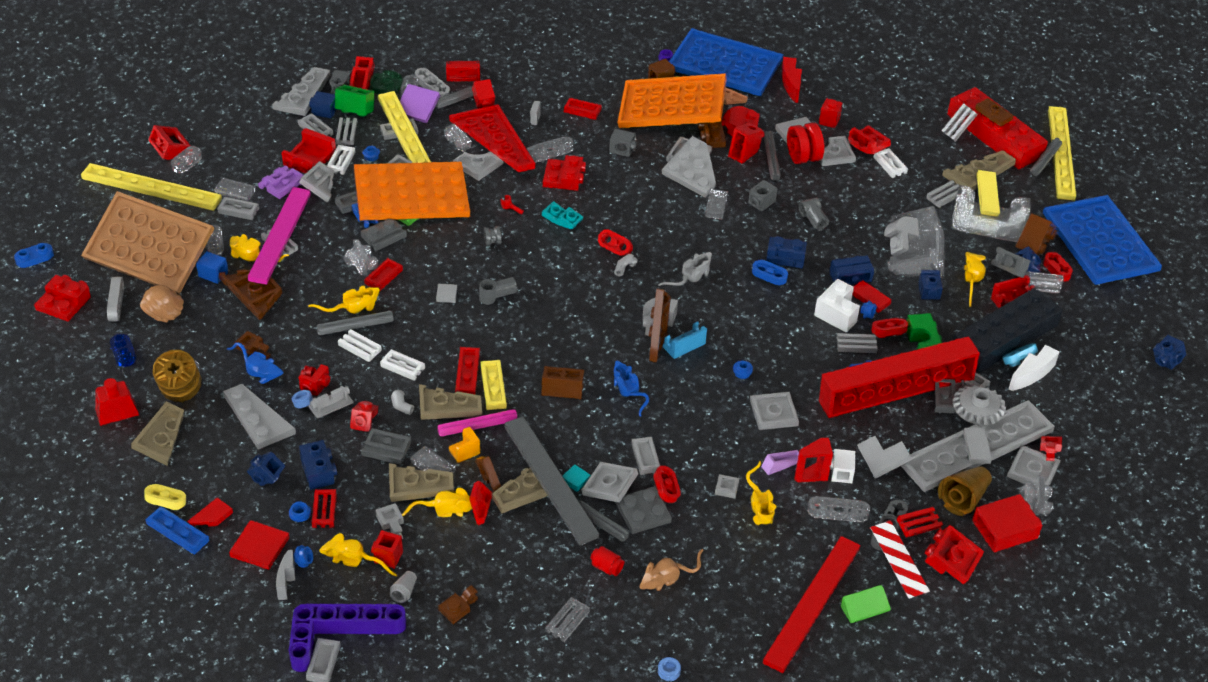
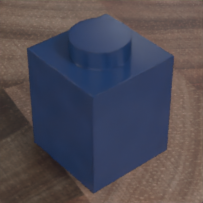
[309,91,337,119]

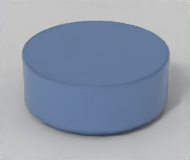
[292,390,313,408]
[658,657,681,681]

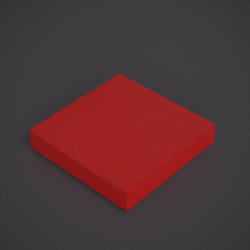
[229,520,290,570]

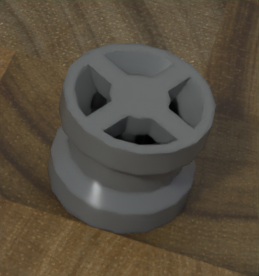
[484,226,502,246]

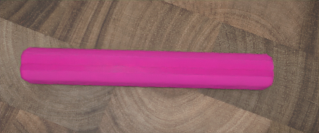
[437,409,518,437]

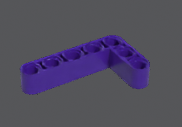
[289,604,406,672]

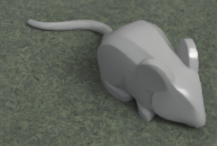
[658,252,712,286]

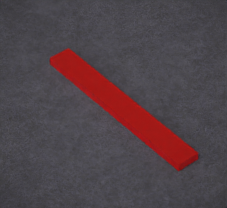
[763,536,860,673]

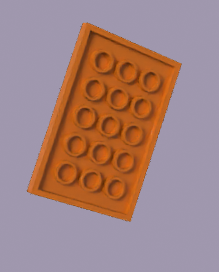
[617,73,726,128]
[354,162,470,221]

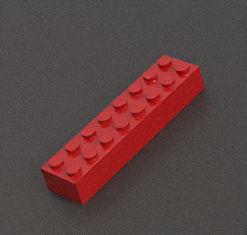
[819,336,980,418]

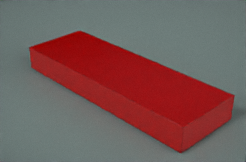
[455,347,480,395]

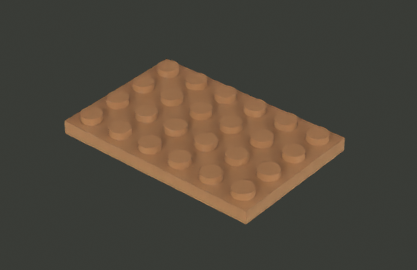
[81,191,215,294]

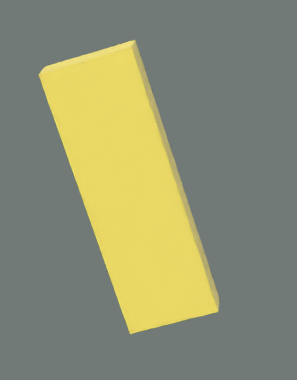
[976,170,1000,217]
[481,360,507,410]

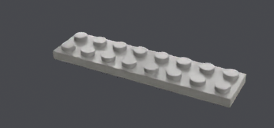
[901,400,1055,492]

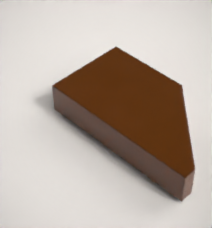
[475,456,501,492]

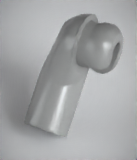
[614,254,638,276]
[391,390,414,415]

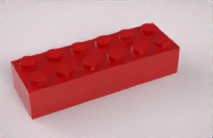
[947,87,1048,169]

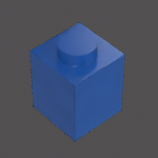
[196,251,228,284]

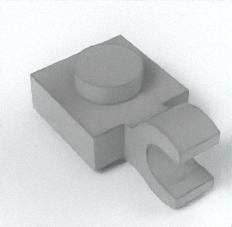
[375,503,404,539]

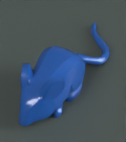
[227,342,283,384]
[614,360,649,417]

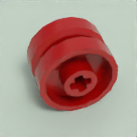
[787,122,824,164]

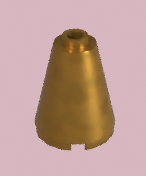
[938,467,992,516]

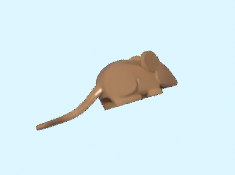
[640,549,703,591]

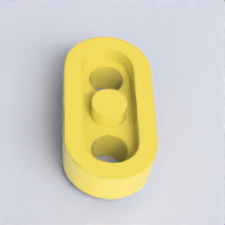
[144,484,186,510]

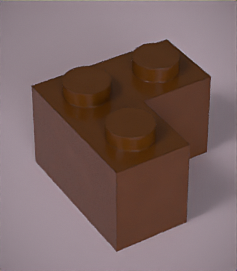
[1015,213,1057,256]

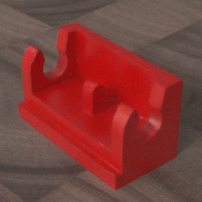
[991,275,1035,309]

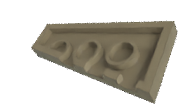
[942,151,1016,193]

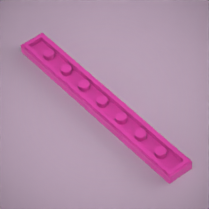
[248,187,311,285]

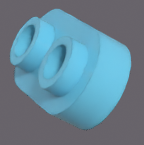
[1002,343,1038,367]

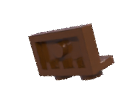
[698,122,726,148]

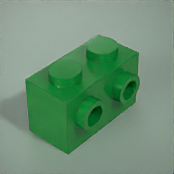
[335,85,374,116]

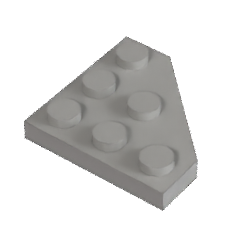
[662,136,716,198]

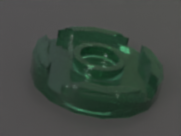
[370,70,404,94]

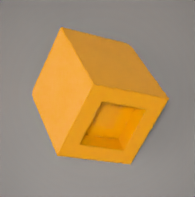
[449,427,480,463]

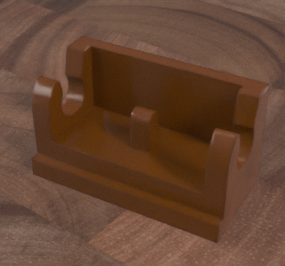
[541,366,584,399]

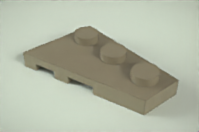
[419,384,482,420]
[389,463,455,502]

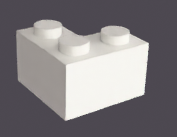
[814,279,860,333]

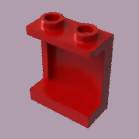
[282,128,336,174]

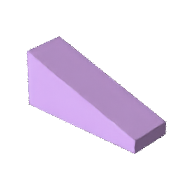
[761,450,799,475]

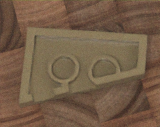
[131,401,184,466]
[492,468,548,513]

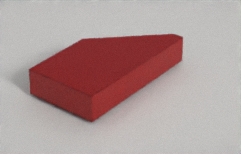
[469,481,492,525]
[187,498,233,527]

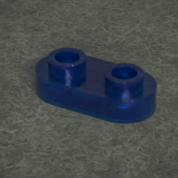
[110,334,136,367]

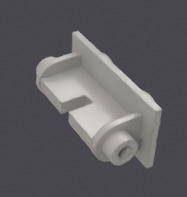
[308,386,353,419]

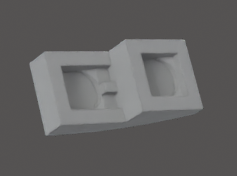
[276,550,295,600]

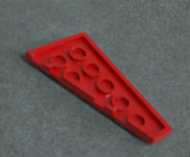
[449,104,535,172]

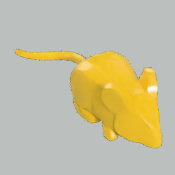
[230,234,289,262]
[964,252,986,307]
[308,286,380,314]
[746,461,776,525]
[401,488,472,517]
[319,533,397,576]

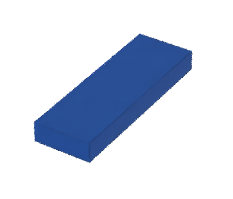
[145,506,209,555]

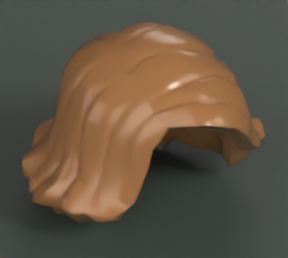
[140,285,184,322]

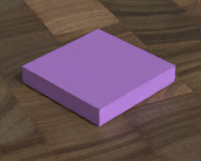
[400,84,440,123]

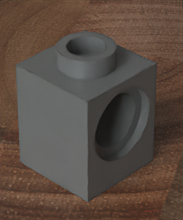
[609,129,637,157]
[748,180,777,211]

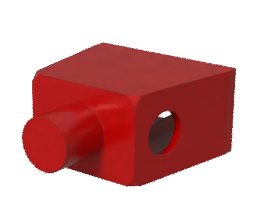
[728,123,765,164]
[95,378,139,426]

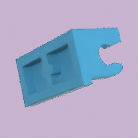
[663,321,707,359]

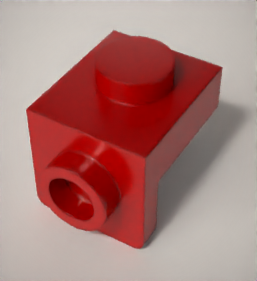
[298,364,331,396]
[350,401,378,432]

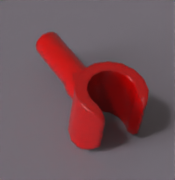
[500,195,524,215]

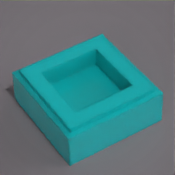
[562,465,591,492]

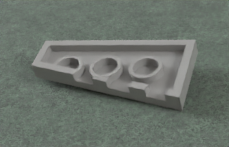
[272,67,331,116]
[223,384,296,449]

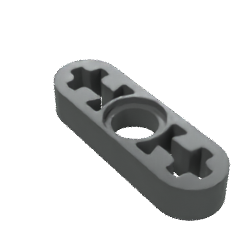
[871,500,908,550]

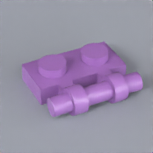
[258,165,304,199]

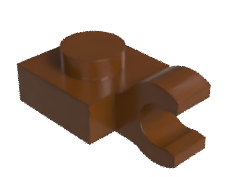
[234,331,271,359]
[438,585,478,624]

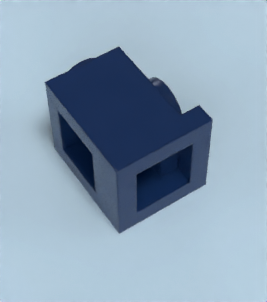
[918,270,943,299]

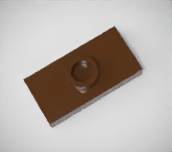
[975,98,1014,127]

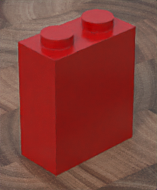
[972,494,1042,552]

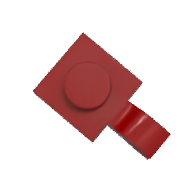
[1040,436,1062,461]

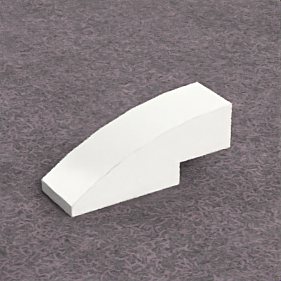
[1009,345,1059,391]

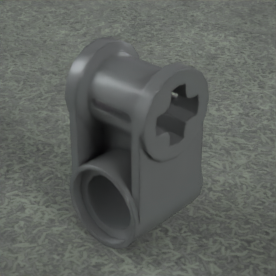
[329,70,352,94]

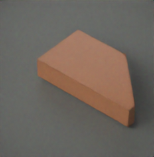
[723,87,748,105]

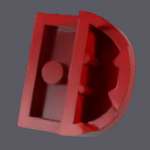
[721,106,759,136]
[848,125,891,154]

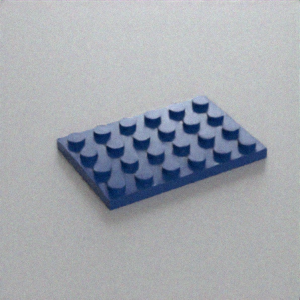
[669,28,783,97]
[1043,195,1162,285]

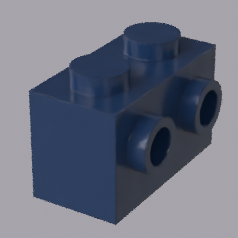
[299,440,337,490]

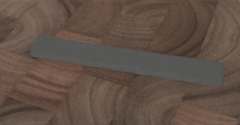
[505,416,599,546]

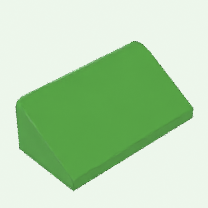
[841,585,891,623]

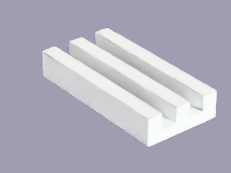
[327,145,355,175]
[874,148,908,178]
[338,329,382,362]
[380,349,425,381]

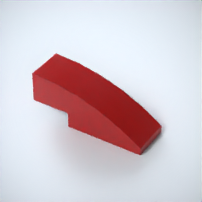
[349,56,375,90]
[782,57,802,103]

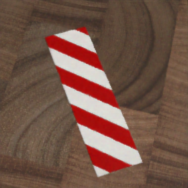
[870,520,930,599]

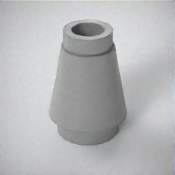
[390,571,417,603]

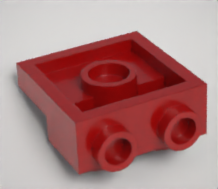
[543,155,586,191]
[34,275,91,322]
[924,525,984,585]

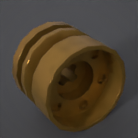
[153,350,202,402]

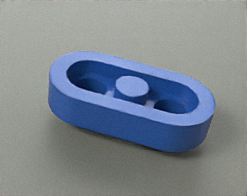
[14,243,54,268]
[752,260,788,285]

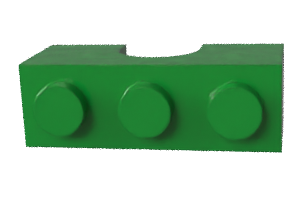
[906,313,942,350]

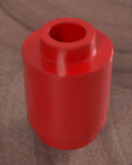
[590,546,624,576]

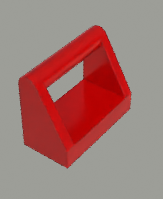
[446,61,480,81]
[148,125,193,160]
[794,438,833,482]

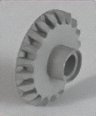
[953,384,1006,425]

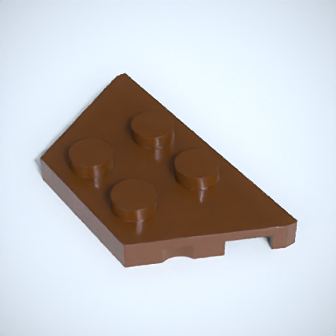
[219,269,282,320]
[649,288,671,362]

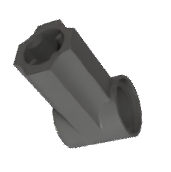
[798,197,829,231]
[479,277,517,305]

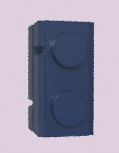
[766,236,807,269]
[830,255,874,285]

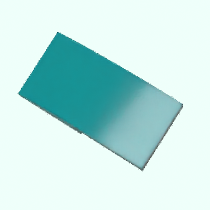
[542,201,584,229]

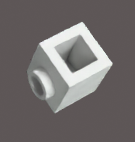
[830,449,855,483]

